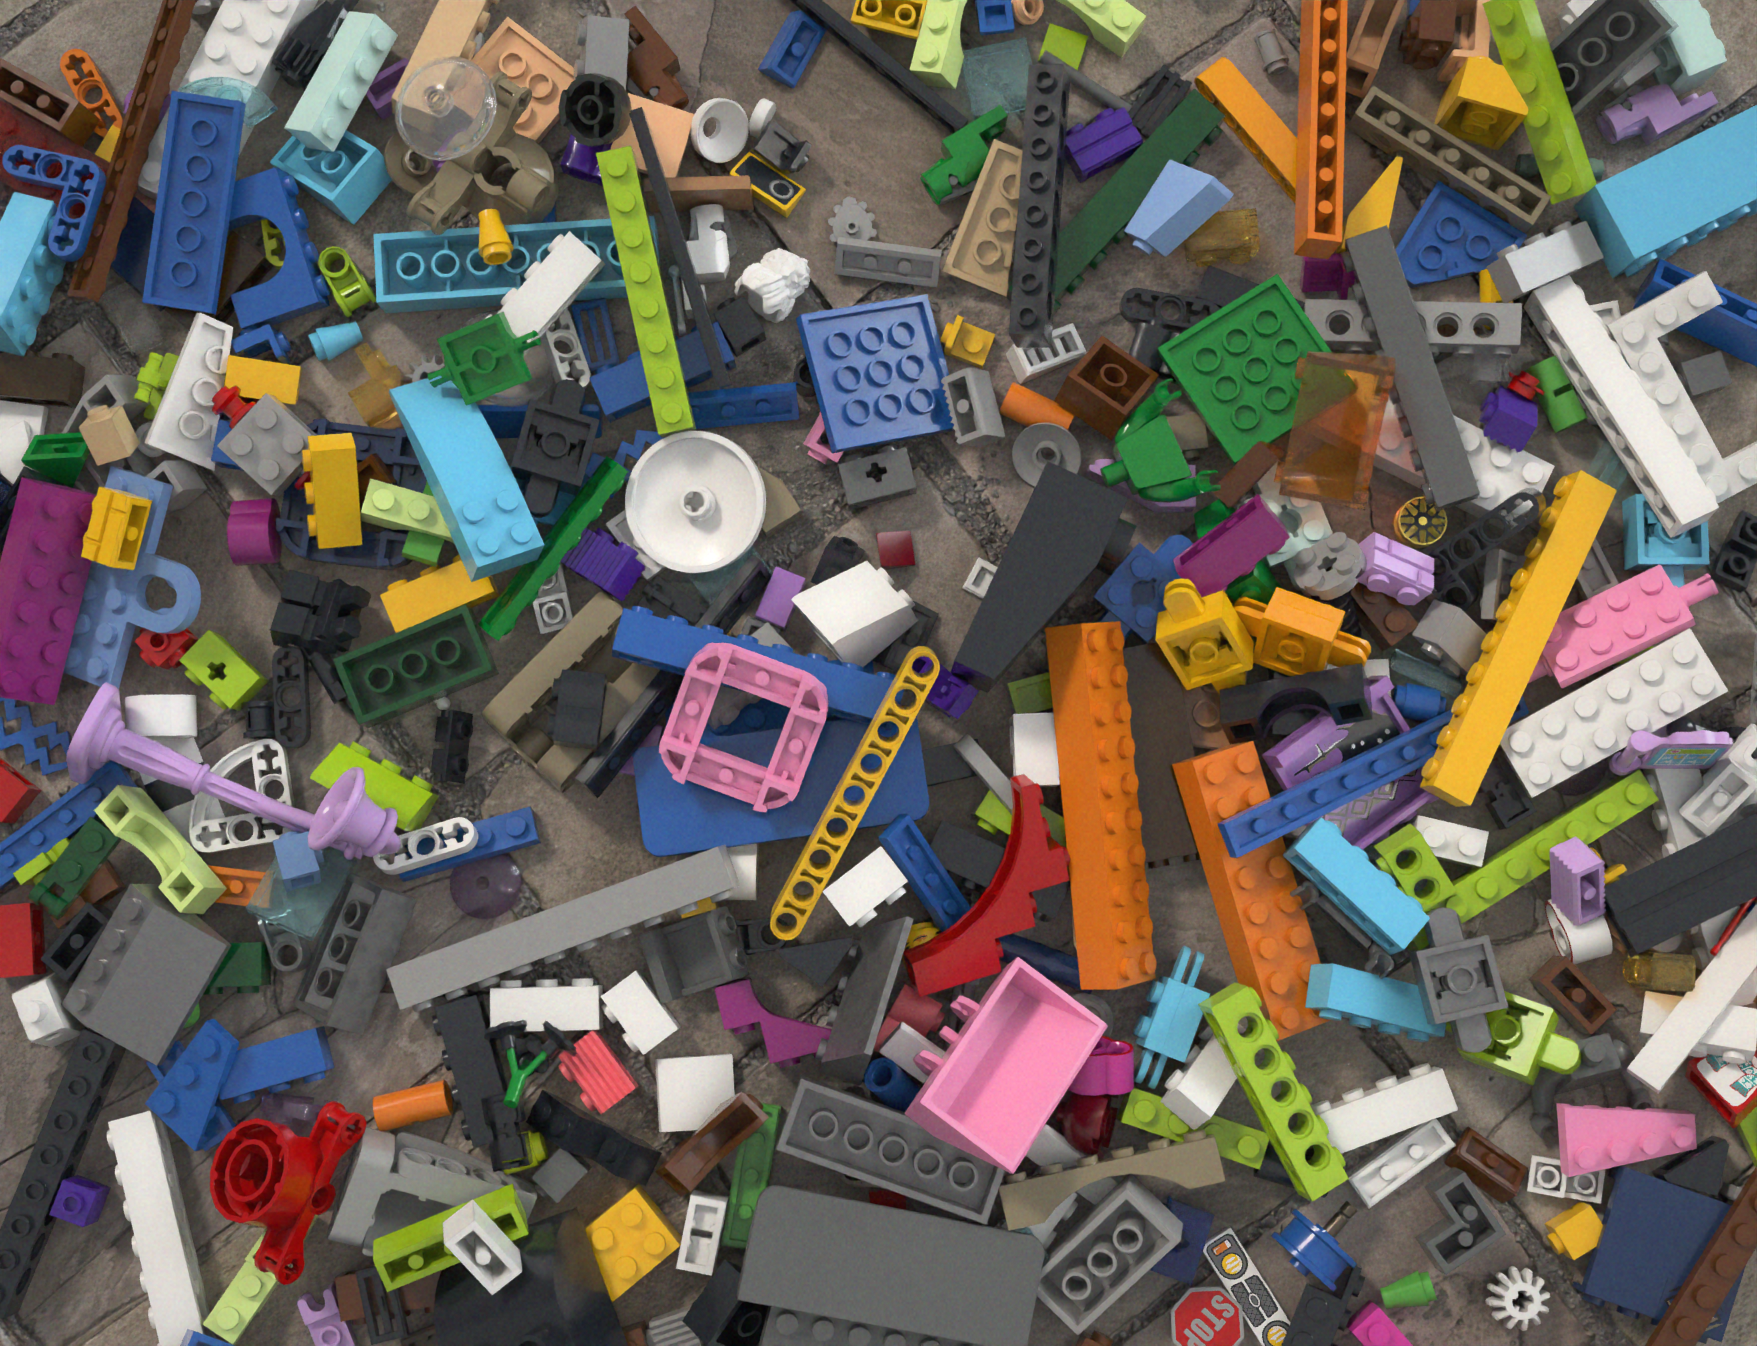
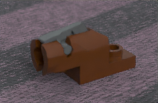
[624,6,689,110]

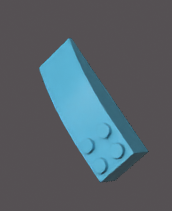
[389,376,544,582]

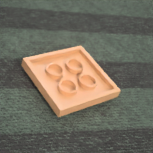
[446,16,574,144]

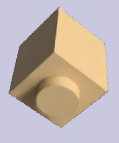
[78,405,140,466]

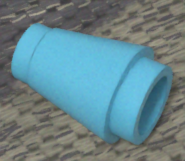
[308,321,364,361]

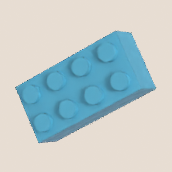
[0,192,74,357]

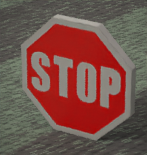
[1170,1286,1244,1346]

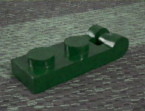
[28,816,122,920]

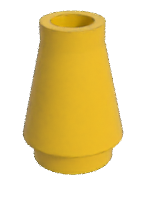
[478,209,514,265]

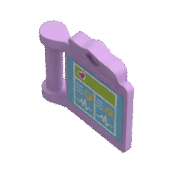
[1609,730,1733,775]

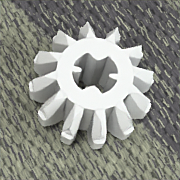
[1486,1266,1551,1331]

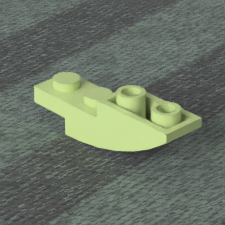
[202,1215,319,1345]

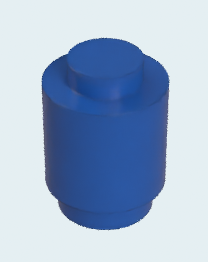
[1392,683,1446,722]

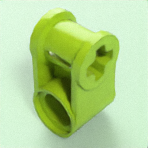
[318,246,377,318]

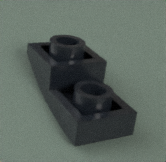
[1710,510,1757,593]

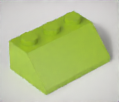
[310,741,439,831]

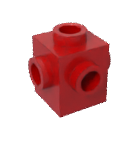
[134,628,199,670]

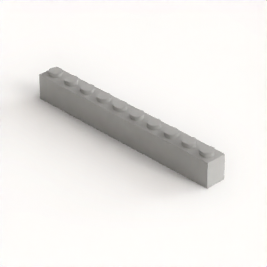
[386,845,740,1012]

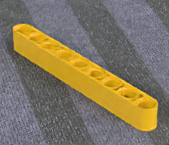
[770,646,940,940]

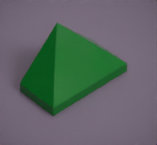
[21,432,90,488]

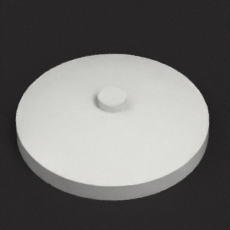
[625,431,766,573]

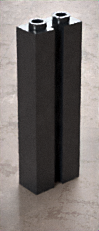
[1604,813,1757,958]

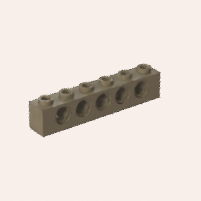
[1346,86,1551,233]

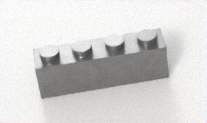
[292,871,417,1035]

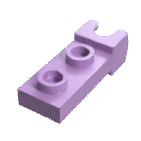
[297,1282,359,1346]

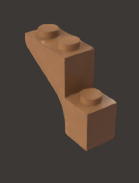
[1346,0,1405,99]

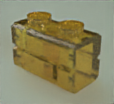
[1184,208,1260,267]
[1623,952,1696,992]

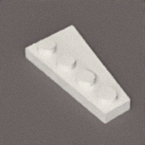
[145,313,233,471]

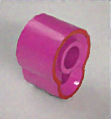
[1068,1036,1134,1096]

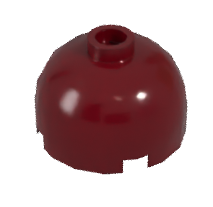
[1057,1092,1118,1159]

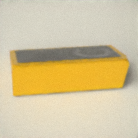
[729,152,806,218]

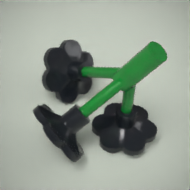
[484,1020,577,1108]

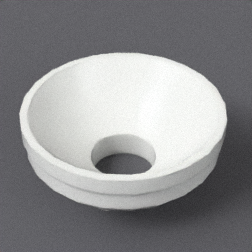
[690,98,749,163]

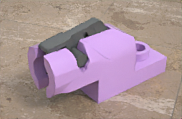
[1596,84,1718,145]

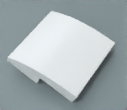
[655,1054,735,1132]

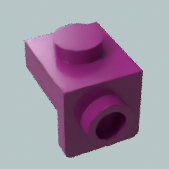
[1300,253,1355,300]

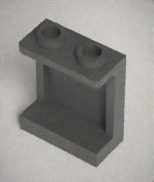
[639,906,749,1004]

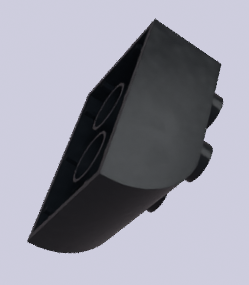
[434,1207,628,1346]

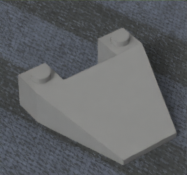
[62,374,208,514]

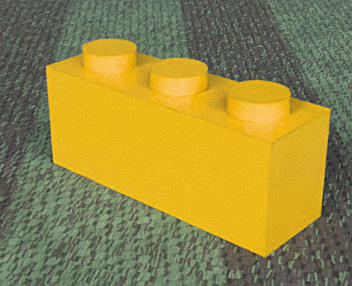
[302,433,362,549]
[380,555,500,633]

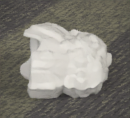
[734,248,811,323]

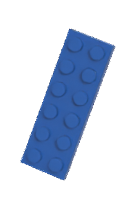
[142,91,246,315]

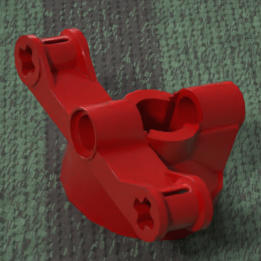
[210,1101,366,1285]

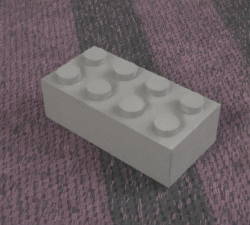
[1037,1174,1183,1335]

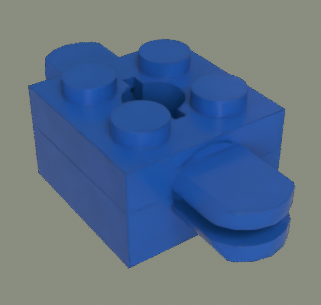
[1092,535,1193,644]

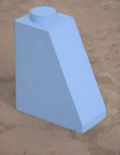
[1124,159,1234,257]

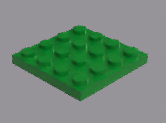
[1157,273,1357,466]

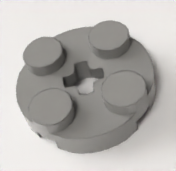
[1294,532,1367,600]

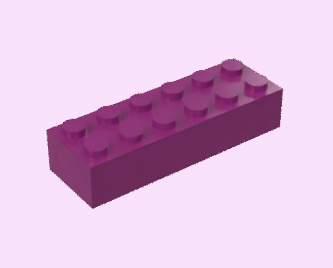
[0,477,97,705]

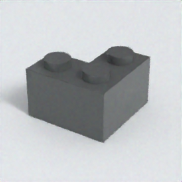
[1415,1167,1506,1275]

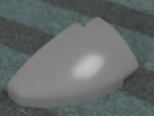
[327,1127,537,1256]

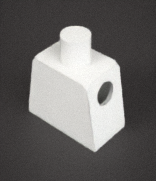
[12,973,85,1047]

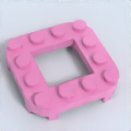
[659,643,829,812]

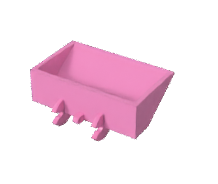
[904,957,1108,1174]

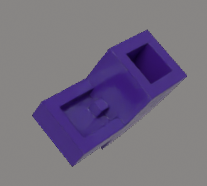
[912,656,979,720]

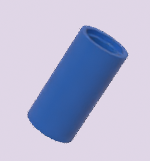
[864,1058,921,1112]

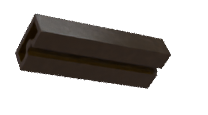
[1123,642,1201,869]

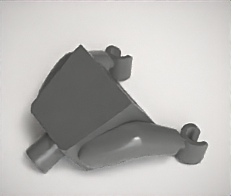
[1290,866,1394,979]
[1531,1033,1655,1139]

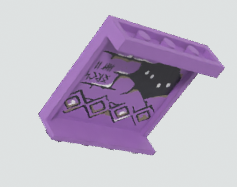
[1262,675,1439,850]

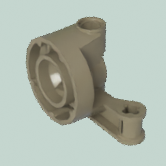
[407,71,559,235]

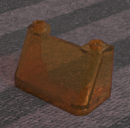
[1274,351,1395,510]

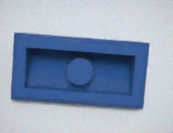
[758,10,827,88]

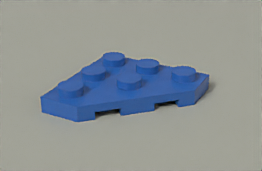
[1395,181,1527,288]

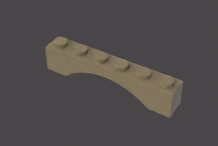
[999,1130,1226,1231]

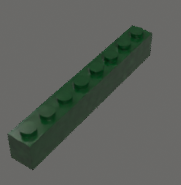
[1006,89,1225,315]

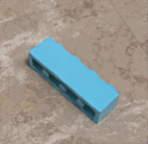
[1283,817,1430,955]
[1305,963,1446,1042]

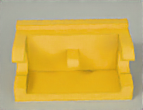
[224,355,302,405]

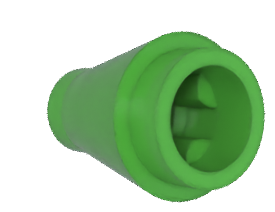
[1380,1270,1437,1310]

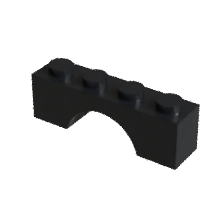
[1220,663,1373,745]

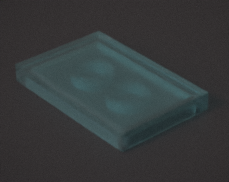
[246,830,358,941]

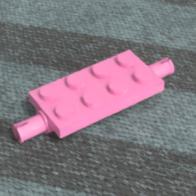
[1527,564,1718,689]

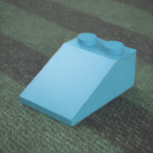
[270,130,392,225]

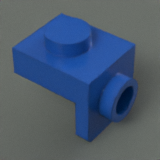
[231,324,292,364]

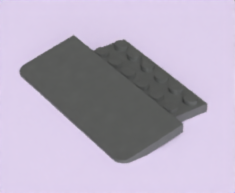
[736,1185,1044,1346]

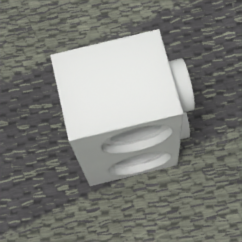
[676,1190,729,1276]

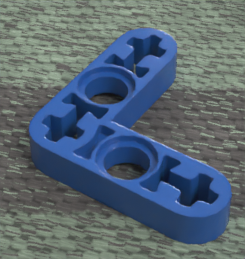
[2,145,106,262]

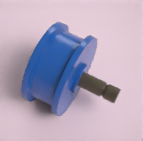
[1271,1201,1358,1292]

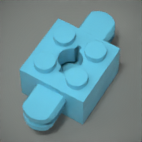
[1622,494,1709,588]
[1133,946,1210,1089]

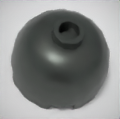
[558,73,632,146]

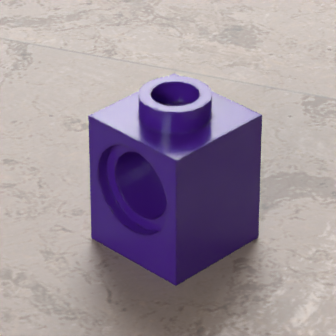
[49,1175,111,1227]

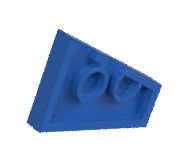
[145,1019,240,1151]

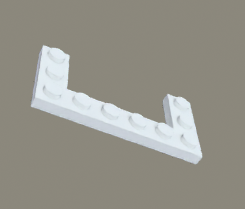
[1606,271,1757,504]

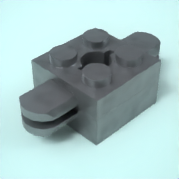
[1409,908,1508,1052]

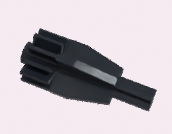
[272,0,359,91]

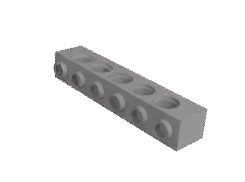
[1305,299,1522,359]

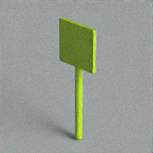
[1037,23,1088,70]

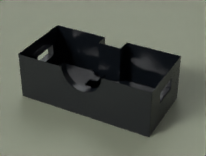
[1477,749,1537,830]
[481,1093,533,1172]

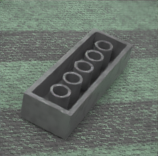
[776,1076,1005,1224]

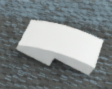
[533,562,574,634]
[1527,1155,1605,1204]

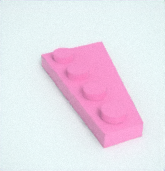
[1556,1103,1697,1177]

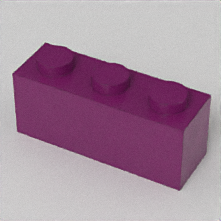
[1173,494,1290,597]

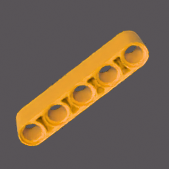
[1194,57,1297,203]

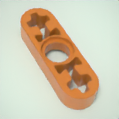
[60,49,125,139]

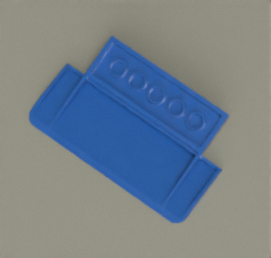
[632,659,929,857]

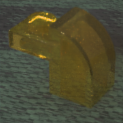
[348,342,407,427]

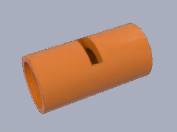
[999,382,1075,430]
[373,1080,453,1132]

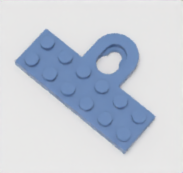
[63,466,201,690]

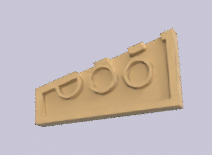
[942,139,1022,297]

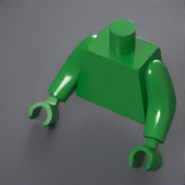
[1100,378,1221,503]

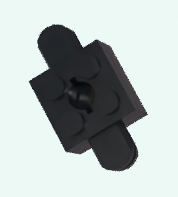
[510,379,600,518]

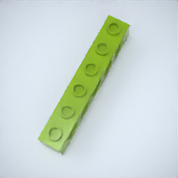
[1198,982,1349,1202]

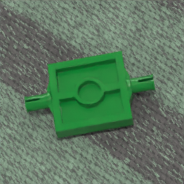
[428,311,541,406]

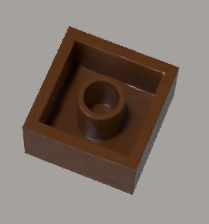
[1054,336,1159,441]

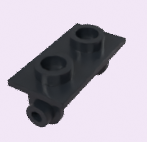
[638,576,708,627]
[430,710,473,784]

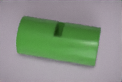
[1524,355,1588,434]

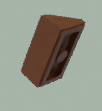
[1213,441,1284,508]
[1444,1126,1528,1203]

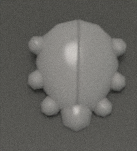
[828,196,877,242]

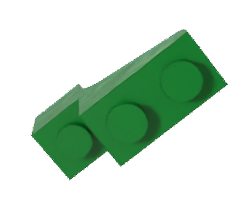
[1194,499,1283,605]

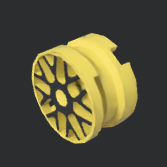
[1392,497,1447,549]

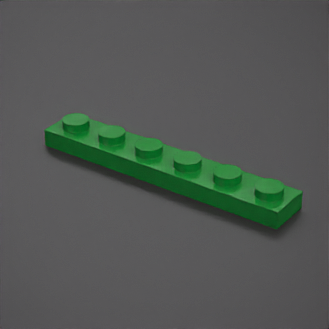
[478,456,629,641]

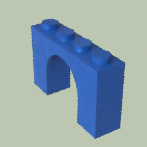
[228,167,330,329]

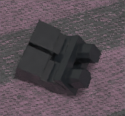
[270,570,371,654]

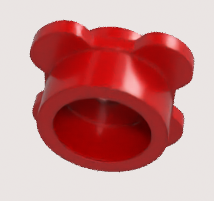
[1506,371,1545,401]

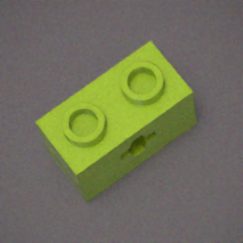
[179,629,269,711]

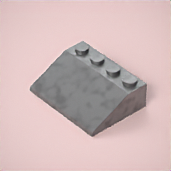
[61,884,231,1066]
[815,917,914,1086]

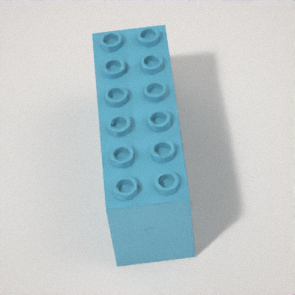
[1574,105,1757,278]

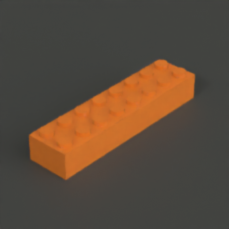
[1172,741,1330,1041]

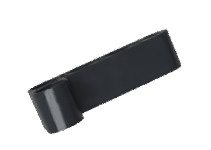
[1427,488,1546,611]

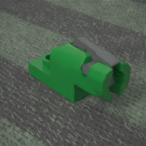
[920,104,1008,205]

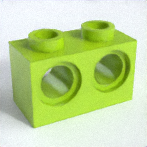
[1373,823,1456,912]

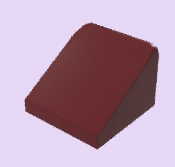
[876,531,916,570]

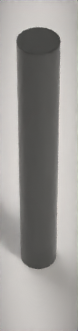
[1039,50,1132,113]

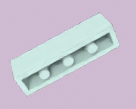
[284,11,398,152]

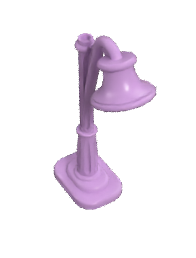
[66,682,401,860]

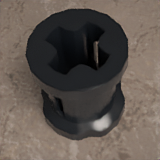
[241,701,275,739]

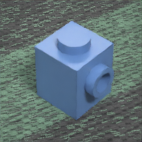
[273,831,324,892]

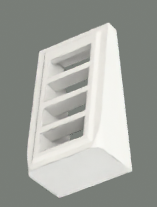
[1006,323,1087,384]

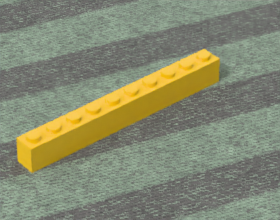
[1419,470,1617,807]

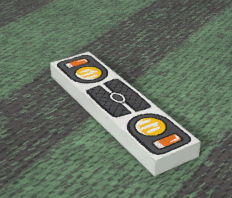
[1199,1226,1290,1346]

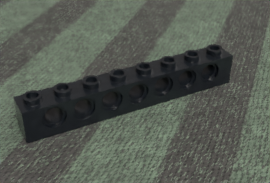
[1009,64,1070,348]
[0,1028,126,1320]

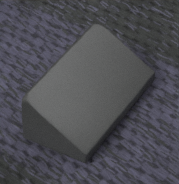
[873,601,939,672]

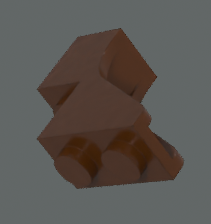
[655,1091,769,1197]

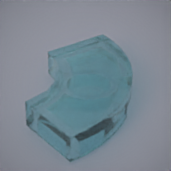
[178,77,278,129]

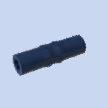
[998,933,1092,994]

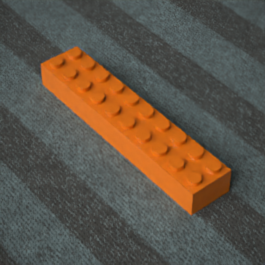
[1045,621,1157,990]

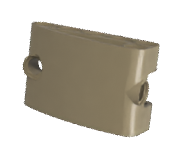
[482,590,660,793]

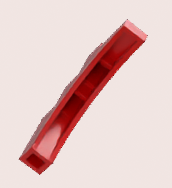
[903,774,1070,997]

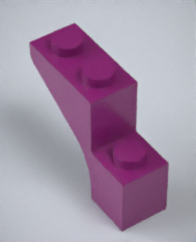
[714,978,832,1068]

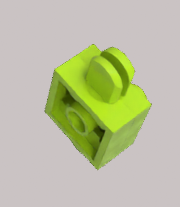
[1445,991,1582,1086]

